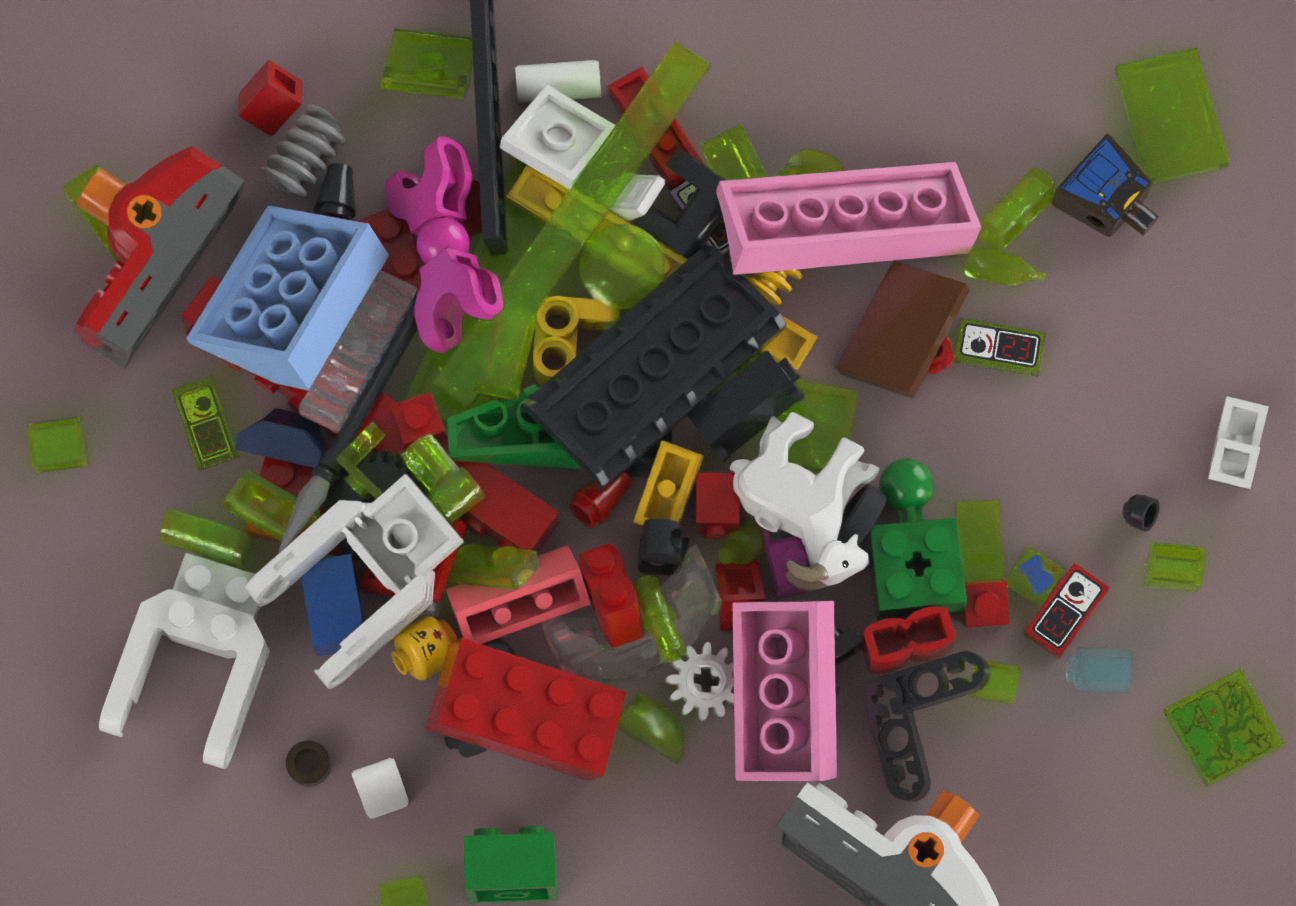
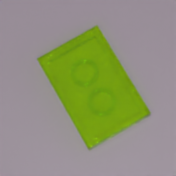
[1115,48,1230,183]

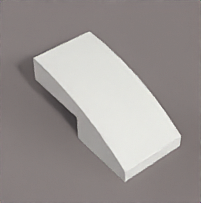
[1208,396,1269,489]

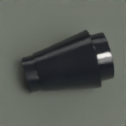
[314,163,356,220]

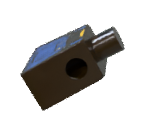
[1051,133,1159,237]

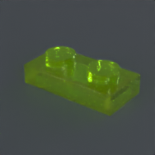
[447,543,540,589]

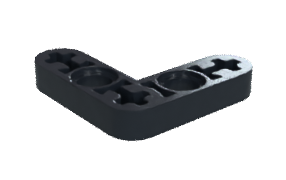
[865,651,991,802]

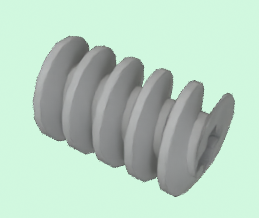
[258,103,347,198]

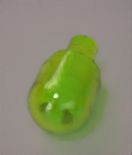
[718,525,765,564]

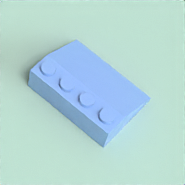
[186,205,389,390]

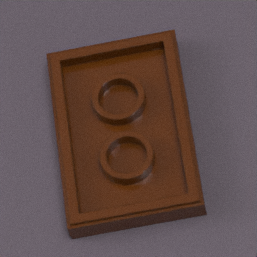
[836,261,970,399]

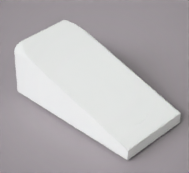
[351,758,409,819]

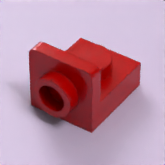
[714,561,766,631]

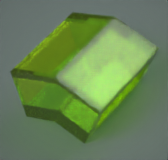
[26,416,89,473]
[1143,542,1206,592]

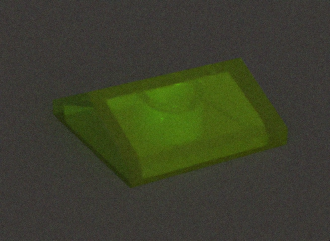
[381,28,473,99]

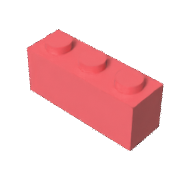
[445,545,591,644]

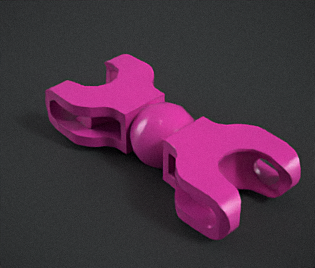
[385,136,503,353]

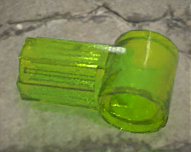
[401,433,485,524]

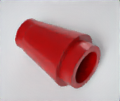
[569,471,632,528]

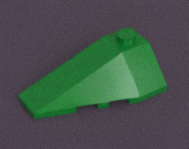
[447,384,582,469]

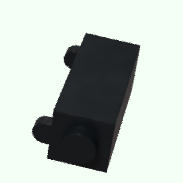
[688,350,805,462]

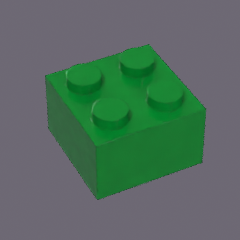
[464,826,558,904]

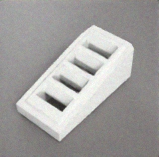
[594,174,665,222]

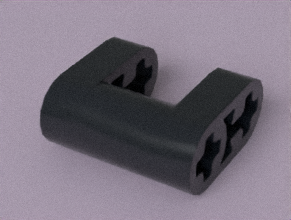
[633,147,727,259]

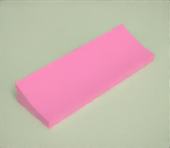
[716,162,981,275]

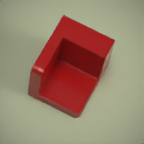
[238,60,302,136]

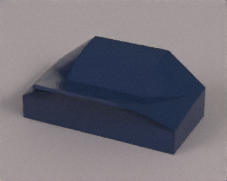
[235,408,329,467]

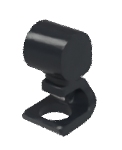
[638,519,690,576]

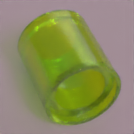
[969,659,1020,705]

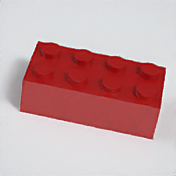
[425,638,626,781]

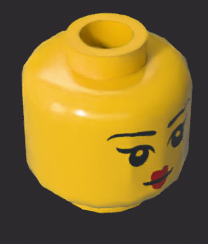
[391,616,458,681]

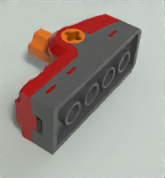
[75,146,245,369]

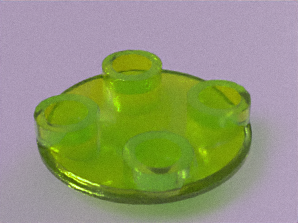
[580,224,665,309]

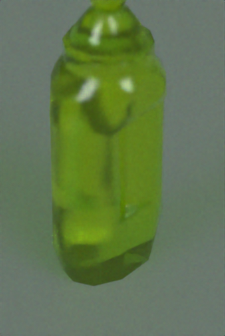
[965,248,1046,286]

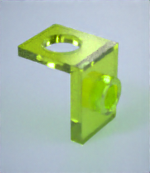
[336,422,385,499]

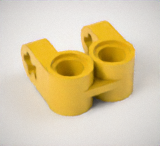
[532,296,620,385]

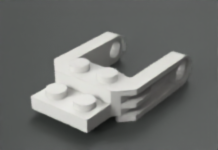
[245,474,464,689]
[99,553,270,769]

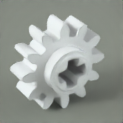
[665,642,734,721]

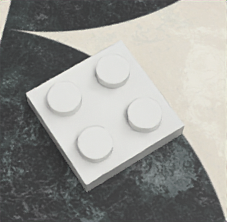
[500,85,617,191]

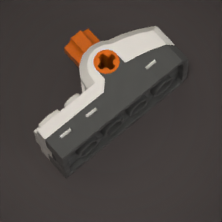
[774,781,999,906]

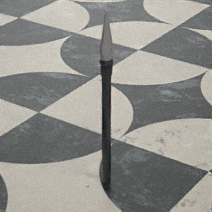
[279,299,418,552]

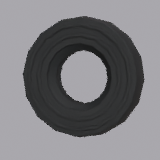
[837,484,886,545]

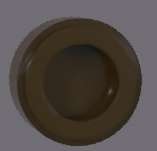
[286,740,331,787]

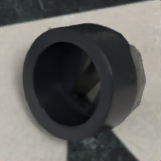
[1122,494,1160,532]

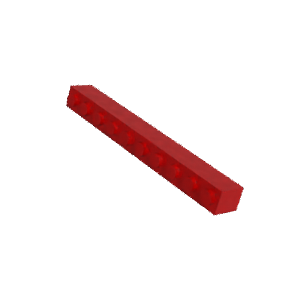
[181,276,560,561]

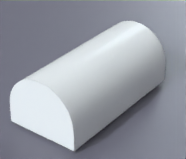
[515,60,601,103]

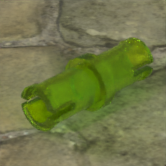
[633,575,687,663]

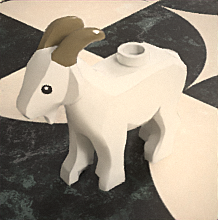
[730,412,880,591]

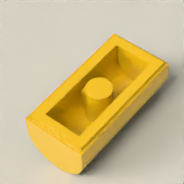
[633,441,704,526]

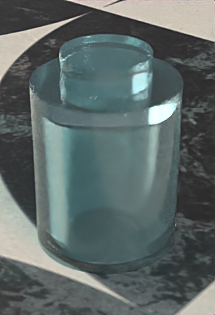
[1066,647,1132,694]

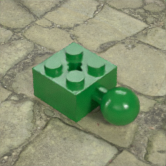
[867,458,967,621]

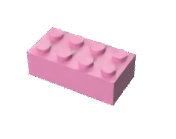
[733,601,837,781]

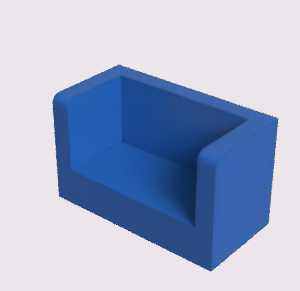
[301,554,365,656]

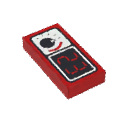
[1024,563,1110,659]

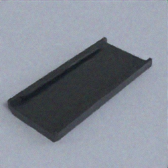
[520,244,786,492]

